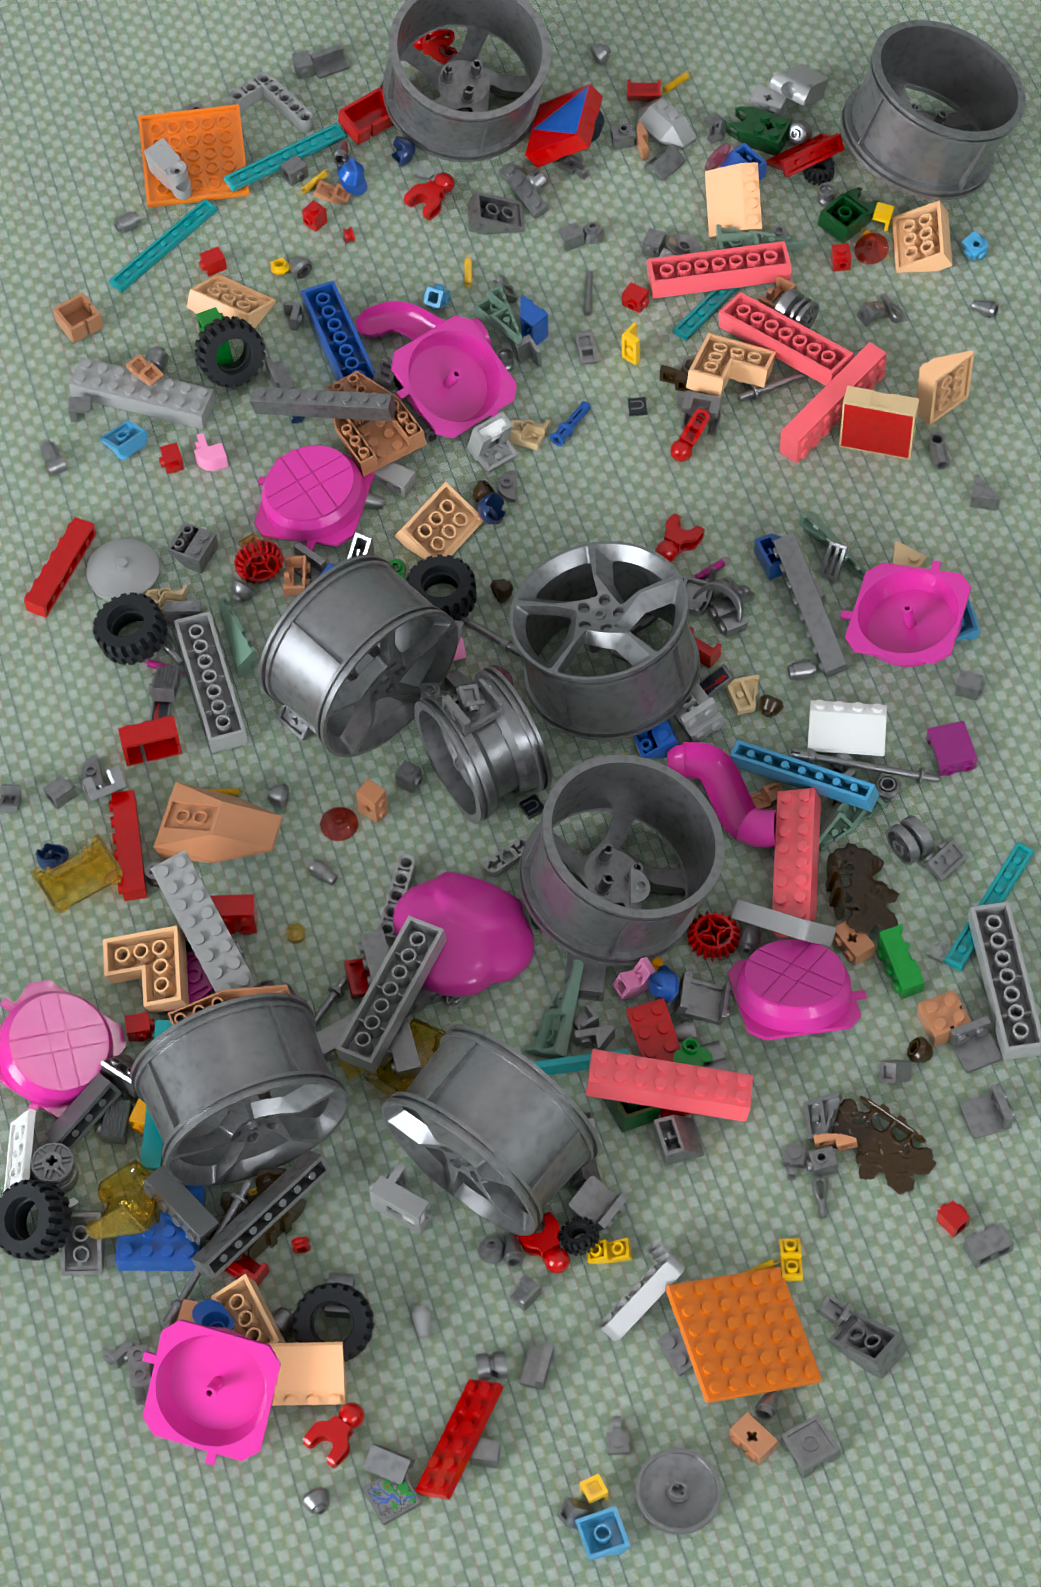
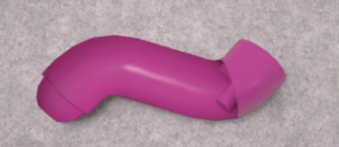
[356,301,492,346]
[667,742,777,848]

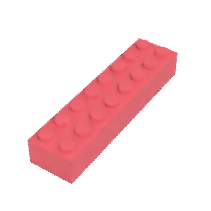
[647,241,791,298]
[719,292,854,386]
[780,342,887,464]
[772,788,821,938]
[585,1049,753,1122]

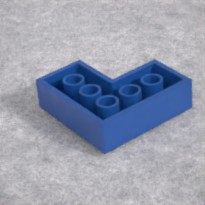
[115,1185,206,1271]

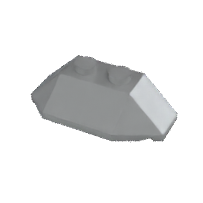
[637,98,696,149]

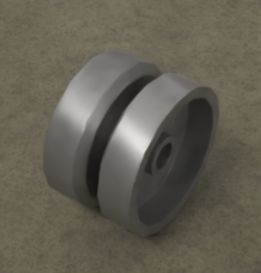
[886,815,934,865]

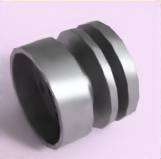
[774,288,819,329]
[31,1142,79,1193]

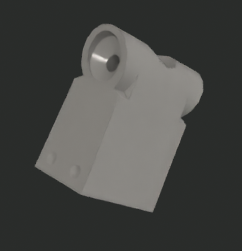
[770,64,829,107]
[144,138,193,200]

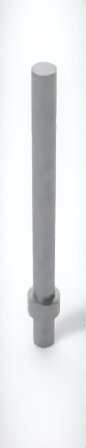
[460,615,521,656]

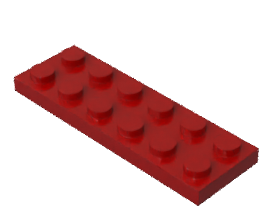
[625,998,694,1118]
[415,1379,504,1500]

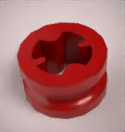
[343,227,355,244]
[291,1236,311,1254]

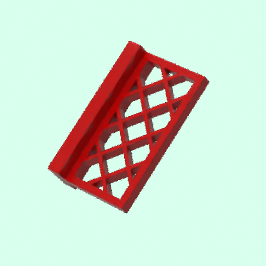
[765,133,845,178]

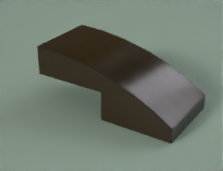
[660,365,691,392]

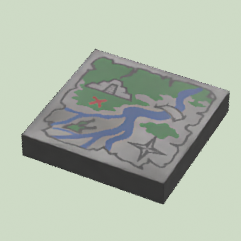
[363,1476,421,1526]

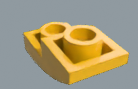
[587,1238,632,1264]
[779,1238,803,1281]

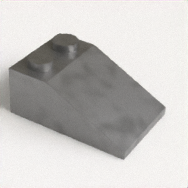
[467,192,525,235]
[61,1211,106,1276]
[828,1311,908,1379]

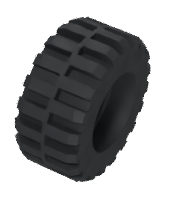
[194,316,266,388]
[406,554,477,621]
[93,592,168,665]
[0,1180,73,1261]
[292,1282,375,1362]

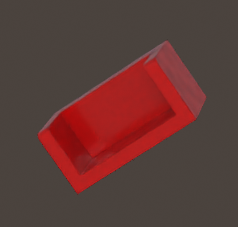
[627,79,661,101]
[689,626,721,668]
[224,1254,270,1286]

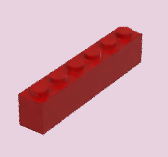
[24,517,97,618]
[108,790,147,901]

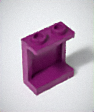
[926,721,978,776]

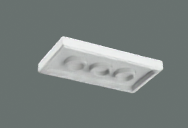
[4,1109,36,1191]

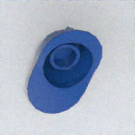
[337,157,367,195]
[648,965,679,1003]
[192,1300,235,1330]

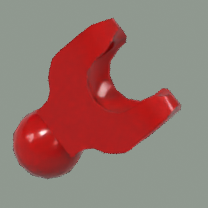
[414,28,457,63]
[404,172,455,221]
[670,409,710,462]
[655,513,705,562]
[516,1212,570,1274]
[303,1402,365,1468]

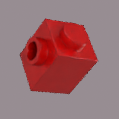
[302,200,328,232]
[830,243,852,272]
[198,246,227,277]
[622,282,650,313]
[159,442,184,474]
[124,1012,155,1042]
[936,1200,970,1238]

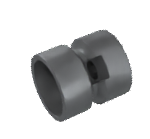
[476,1350,508,1381]

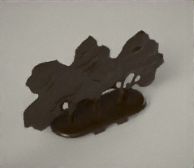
[825,843,900,934]
[829,1096,936,1194]
[206,1168,307,1260]

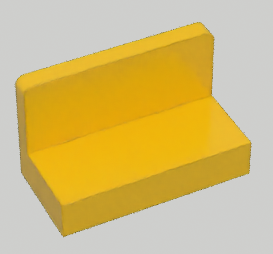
[622,322,640,365]

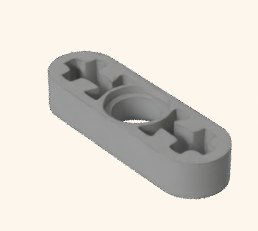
[484,836,528,877]

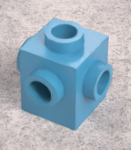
[961,231,989,262]
[423,283,451,310]

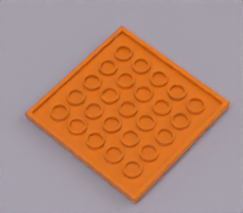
[138,104,250,208]
[666,1267,822,1403]

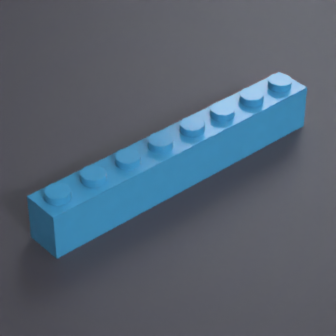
[730,740,879,812]

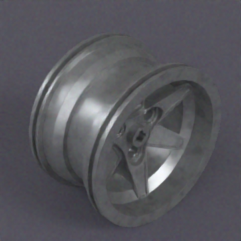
[414,666,552,824]

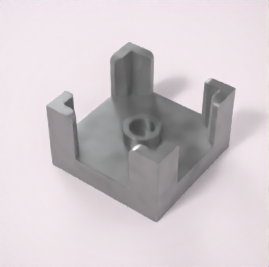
[681,391,722,436]
[79,765,127,802]
[780,1414,841,1479]

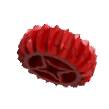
[234,539,284,584]
[687,910,740,962]

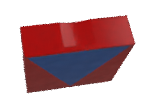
[525,84,603,168]

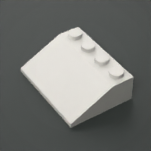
[807,700,887,756]

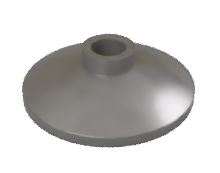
[667,234,701,255]

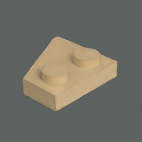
[893,541,927,568]
[725,674,759,715]

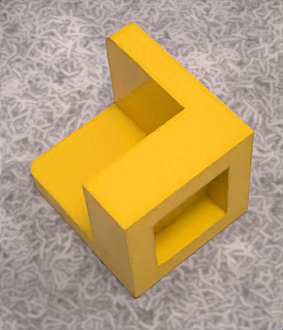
[873,202,894,232]
[579,1473,608,1504]

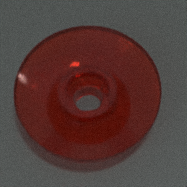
[854,233,889,265]
[320,807,358,841]

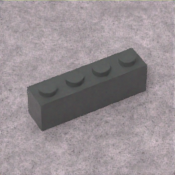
[45,1073,122,1151]
[143,1164,219,1245]

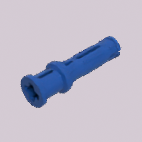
[550,401,591,447]

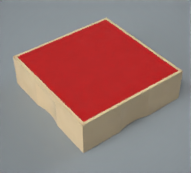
[839,385,919,460]

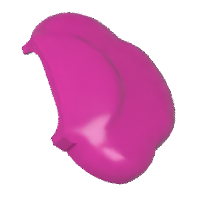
[393,872,534,997]

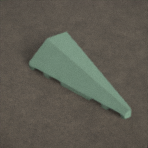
[716,224,808,252]
[473,285,523,344]
[800,511,867,580]
[219,597,258,678]
[819,797,887,851]
[524,959,584,1059]

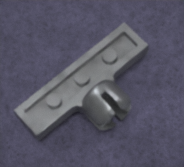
[499,161,549,219]

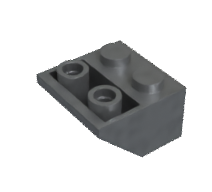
[167,522,218,574]
[100,1054,138,1098]
[653,1115,704,1166]

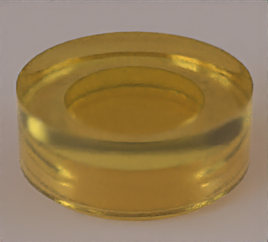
[286,923,306,944]

